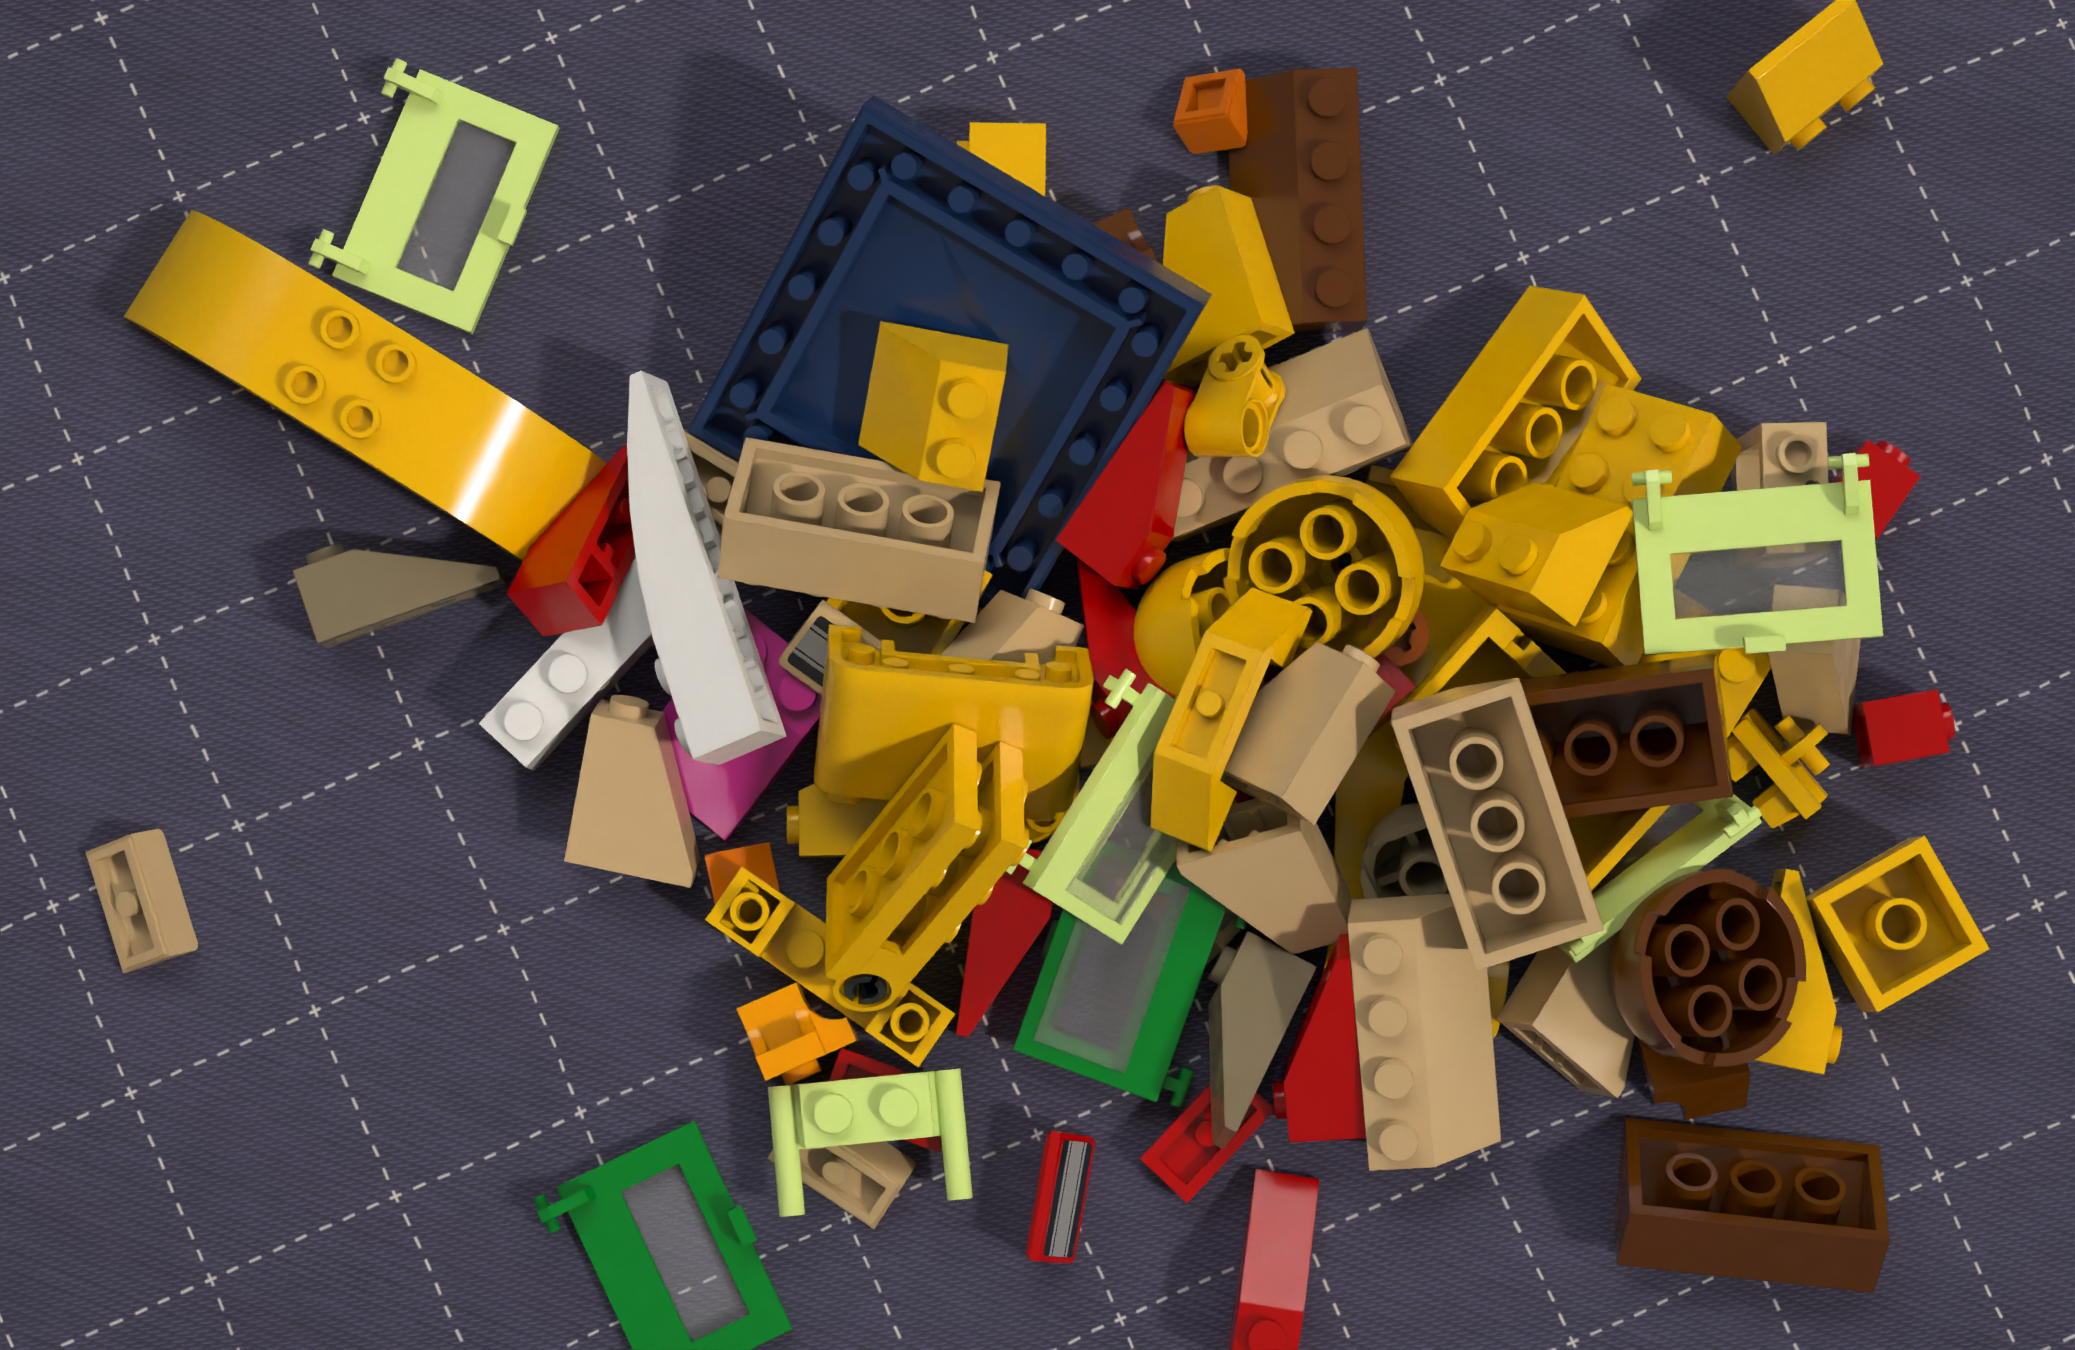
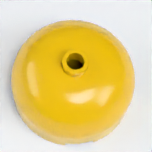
[1224,475,1424,663]
[1134,548,1283,700]

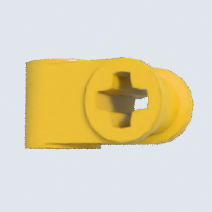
[1184,334,1286,457]

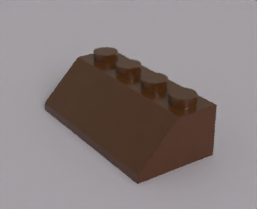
[1228,67,1367,334]
[1520,653,1733,818]
[1614,1118,1890,1293]

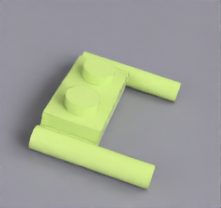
[768,1068,973,1217]

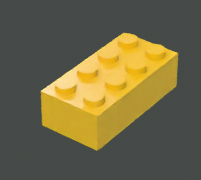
[1496,383,1742,667]

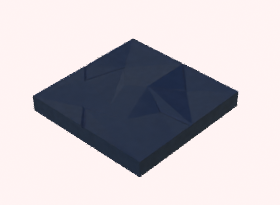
[687,95,1212,607]

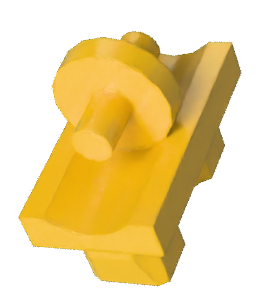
[1728,707,1830,828]

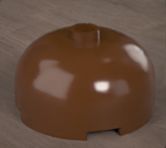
[1609,869,1806,1067]

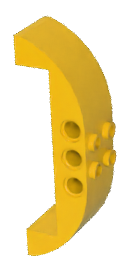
[124,210,607,562]

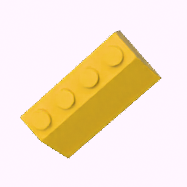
[1390,285,1641,540]

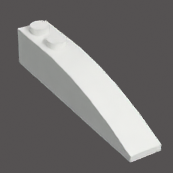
[627,371,787,765]
[479,525,722,771]

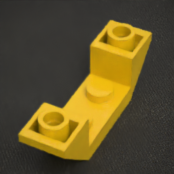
[1150,587,1313,852]
[705,867,955,1067]

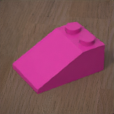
[662,607,822,841]

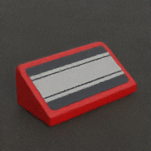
[1025,1129,1095,1264]

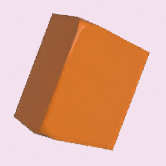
[1172,69,1248,154]
[705,842,780,905]

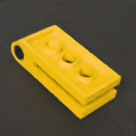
[825,723,1029,1012]

